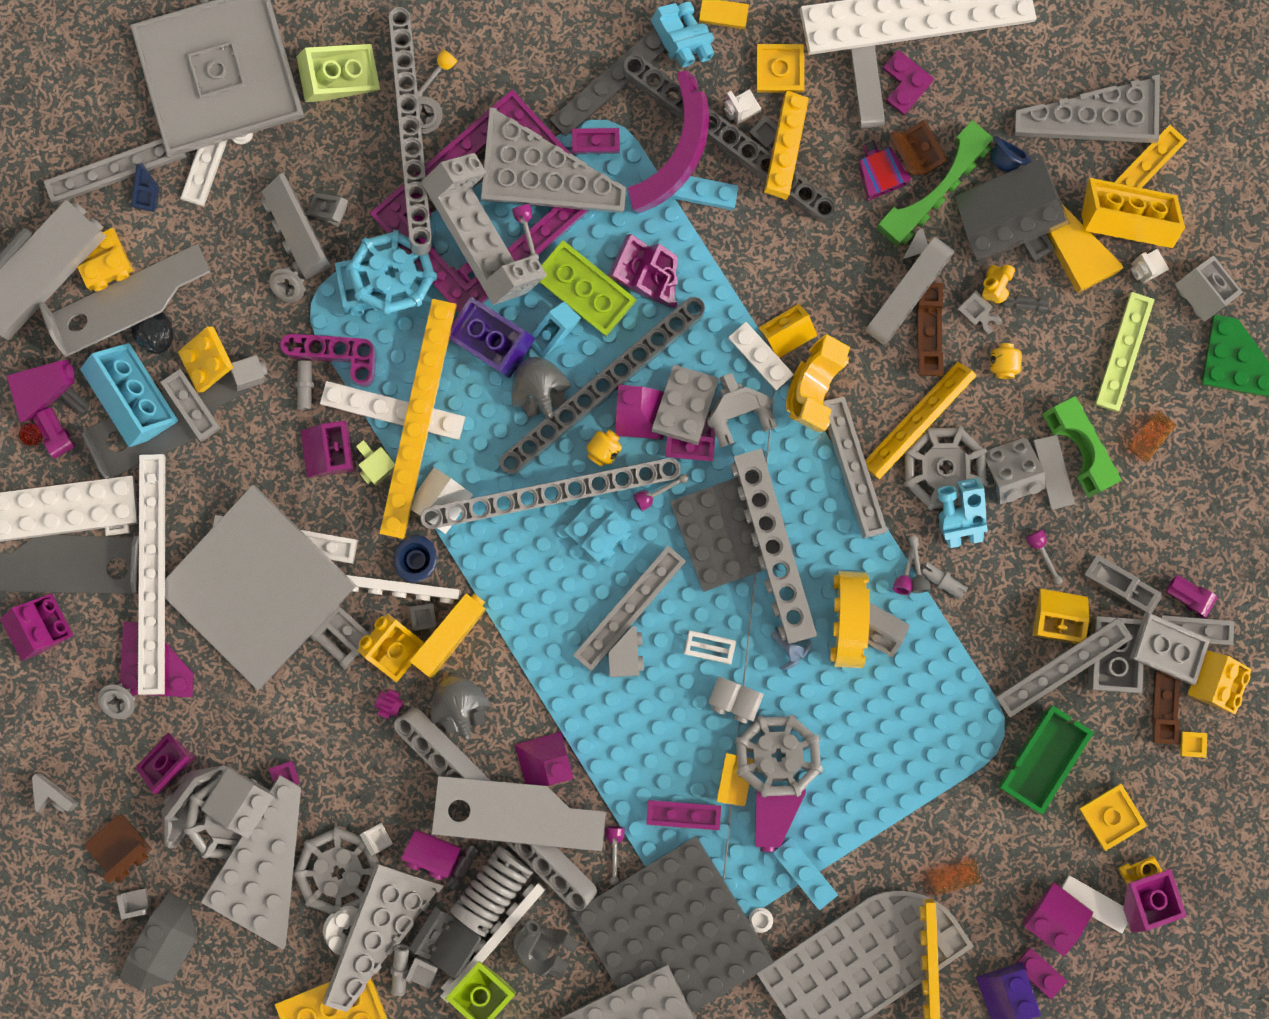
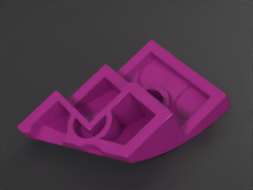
[608,234,677,308]

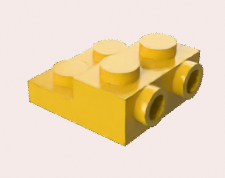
[77,228,134,292]
[357,613,424,683]

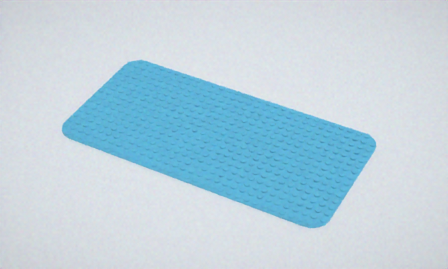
[310,120,1005,918]

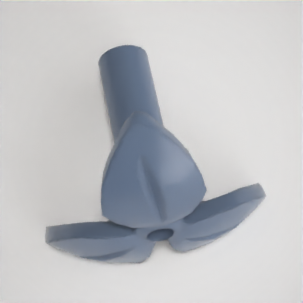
[771,629,811,670]

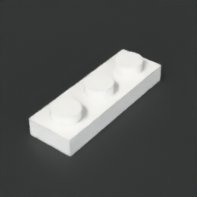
[728,322,794,391]

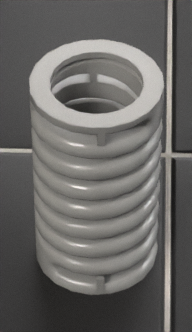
[450,846,533,937]

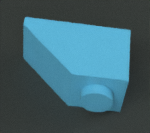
[531,302,581,358]

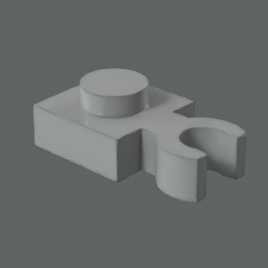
[958,290,1002,333]

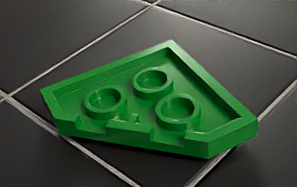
[1201,315,1269,397]

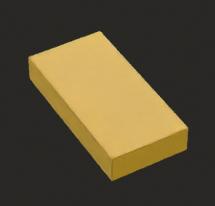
[699,0,749,29]

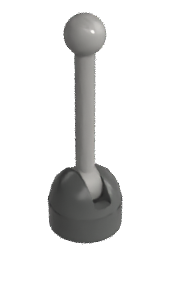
[909,535,931,593]

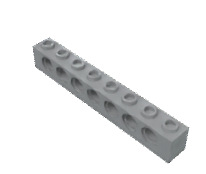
[730,449,817,645]

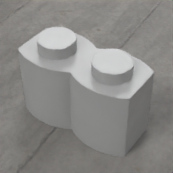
[708,676,764,724]

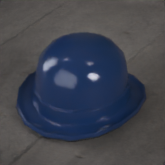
[991,136,1032,173]
[393,534,437,583]

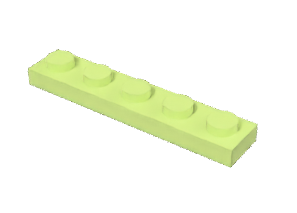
[1095,292,1155,412]

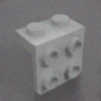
[986,438,1046,504]

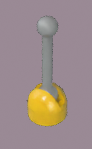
[417,49,457,98]

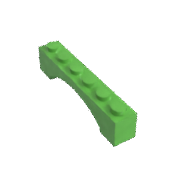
[877,120,993,247]

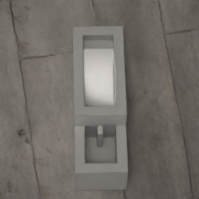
[1085,555,1162,614]

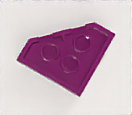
[119,622,194,697]

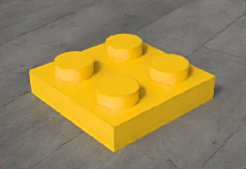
[757,44,804,93]
[178,327,233,393]
[1078,784,1147,851]

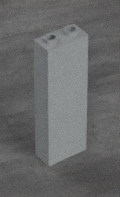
[0,200,107,341]

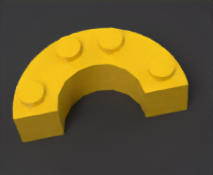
[786,334,850,432]
[830,571,870,668]

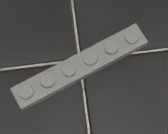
[44,138,187,205]
[823,397,888,539]
[573,546,686,671]
[996,617,1133,717]

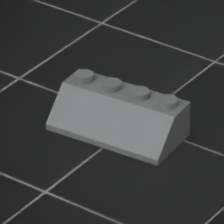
[261,173,332,279]

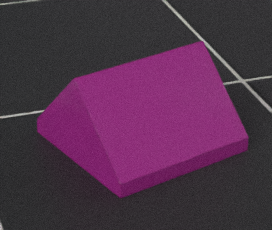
[135,732,196,794]

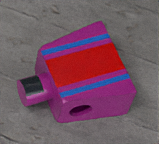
[858,140,911,201]

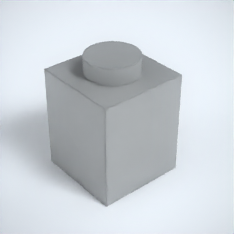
[230,355,268,391]

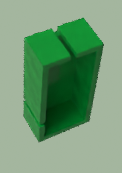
[997,705,1094,815]

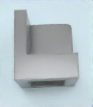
[117,888,151,920]
[405,956,439,989]

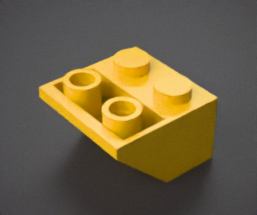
[1032,588,1089,644]
[1187,650,1252,715]

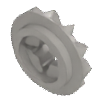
[406,97,443,135]
[269,267,306,303]
[98,682,137,719]

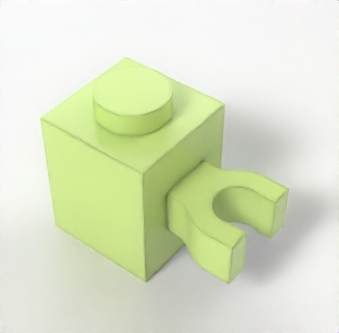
[356,440,395,486]

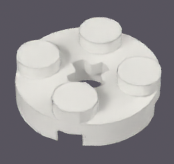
[323,906,358,955]

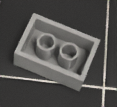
[1087,616,1143,693]

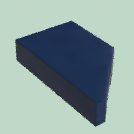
[131,163,159,212]

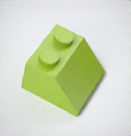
[445,961,516,1019]

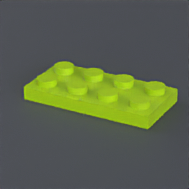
[539,240,637,337]

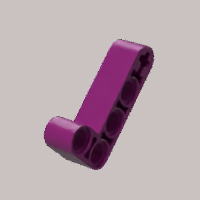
[280,334,377,387]

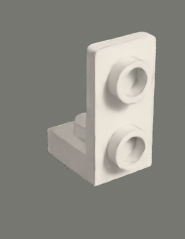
[724,89,761,125]
[1131,249,1169,284]

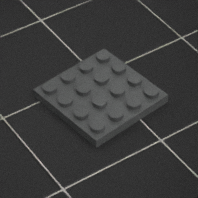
[670,472,780,592]

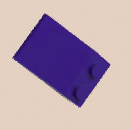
[449,296,536,379]

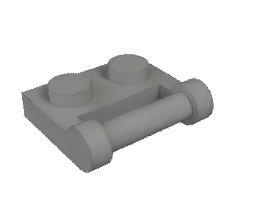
[310,606,370,670]

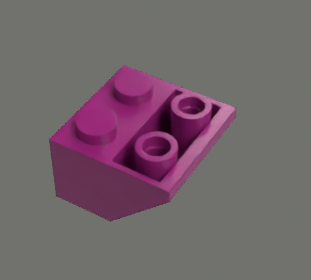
[301,421,355,478]
[0,594,74,661]
[401,830,462,880]

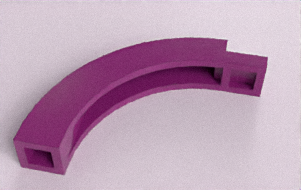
[628,70,709,213]

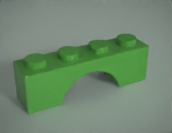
[1042,396,1122,498]

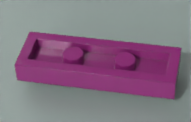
[646,800,721,830]

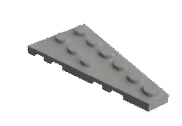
[322,863,443,1012]

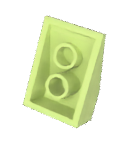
[296,44,380,102]

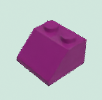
[1123,869,1187,933]
[1024,882,1093,957]

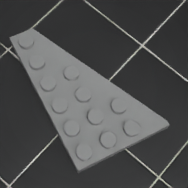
[481,108,626,213]
[201,775,301,950]

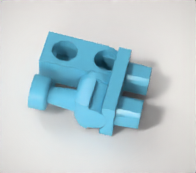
[651,2,714,68]
[937,478,988,548]

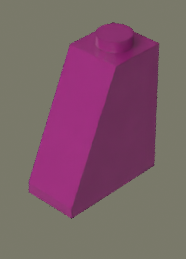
[7,360,75,422]
[754,788,806,852]

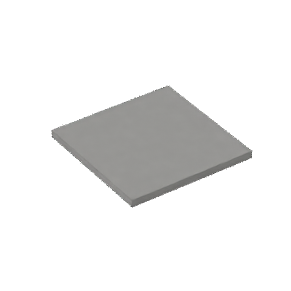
[130,0,305,157]
[165,485,357,690]

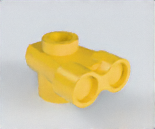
[982,265,1015,304]
[1118,856,1162,885]

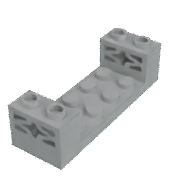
[421,153,547,305]

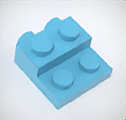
[335,256,386,316]
[564,496,632,564]

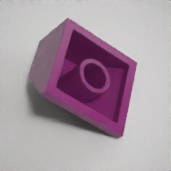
[615,385,664,440]
[515,732,574,786]

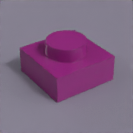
[269,761,301,785]

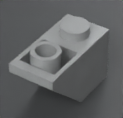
[609,627,644,677]

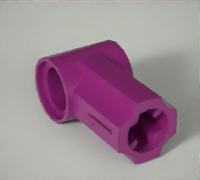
[33,408,76,459]
[1165,574,1218,619]

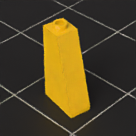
[1046,204,1124,294]
[410,594,486,678]

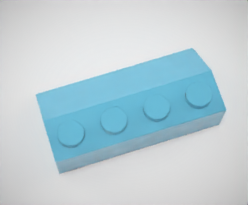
[80,343,178,447]

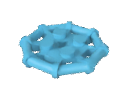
[346,230,437,315]

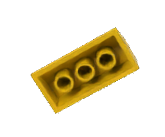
[1081,178,1185,248]

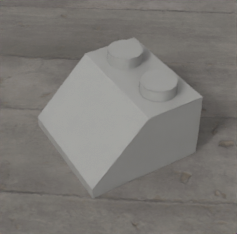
[1175,255,1243,322]
[201,767,274,839]

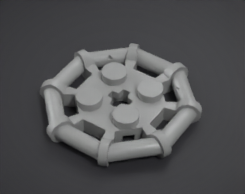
[903,426,988,510]
[734,714,823,798]
[183,774,257,860]
[293,826,380,915]

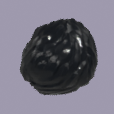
[131,312,173,354]

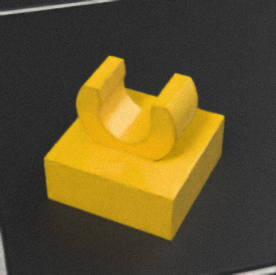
[1180,732,1207,758]

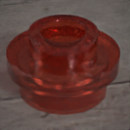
[19,423,42,446]

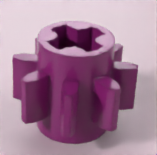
[374,689,404,719]

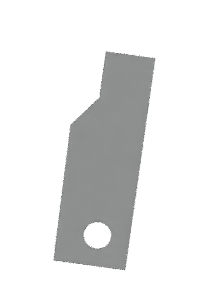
[38,244,210,357]
[432,776,606,851]

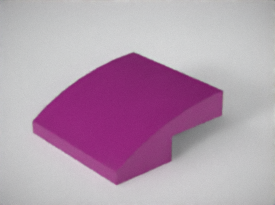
[665,413,716,461]

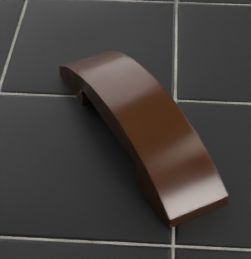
[917,283,943,376]
[1152,670,1180,745]

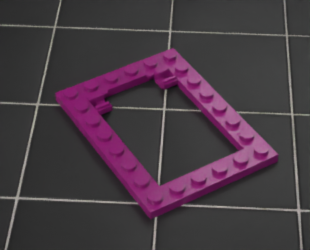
[370,89,590,313]

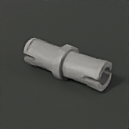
[295,361,314,410]
[921,561,968,600]
[390,944,410,996]

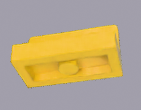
[758,304,817,358]
[716,753,754,806]

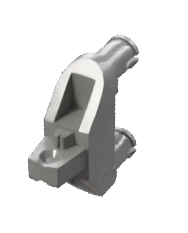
[707,373,778,448]

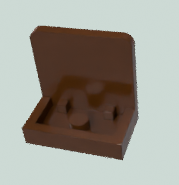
[889,120,948,176]
[85,815,153,884]

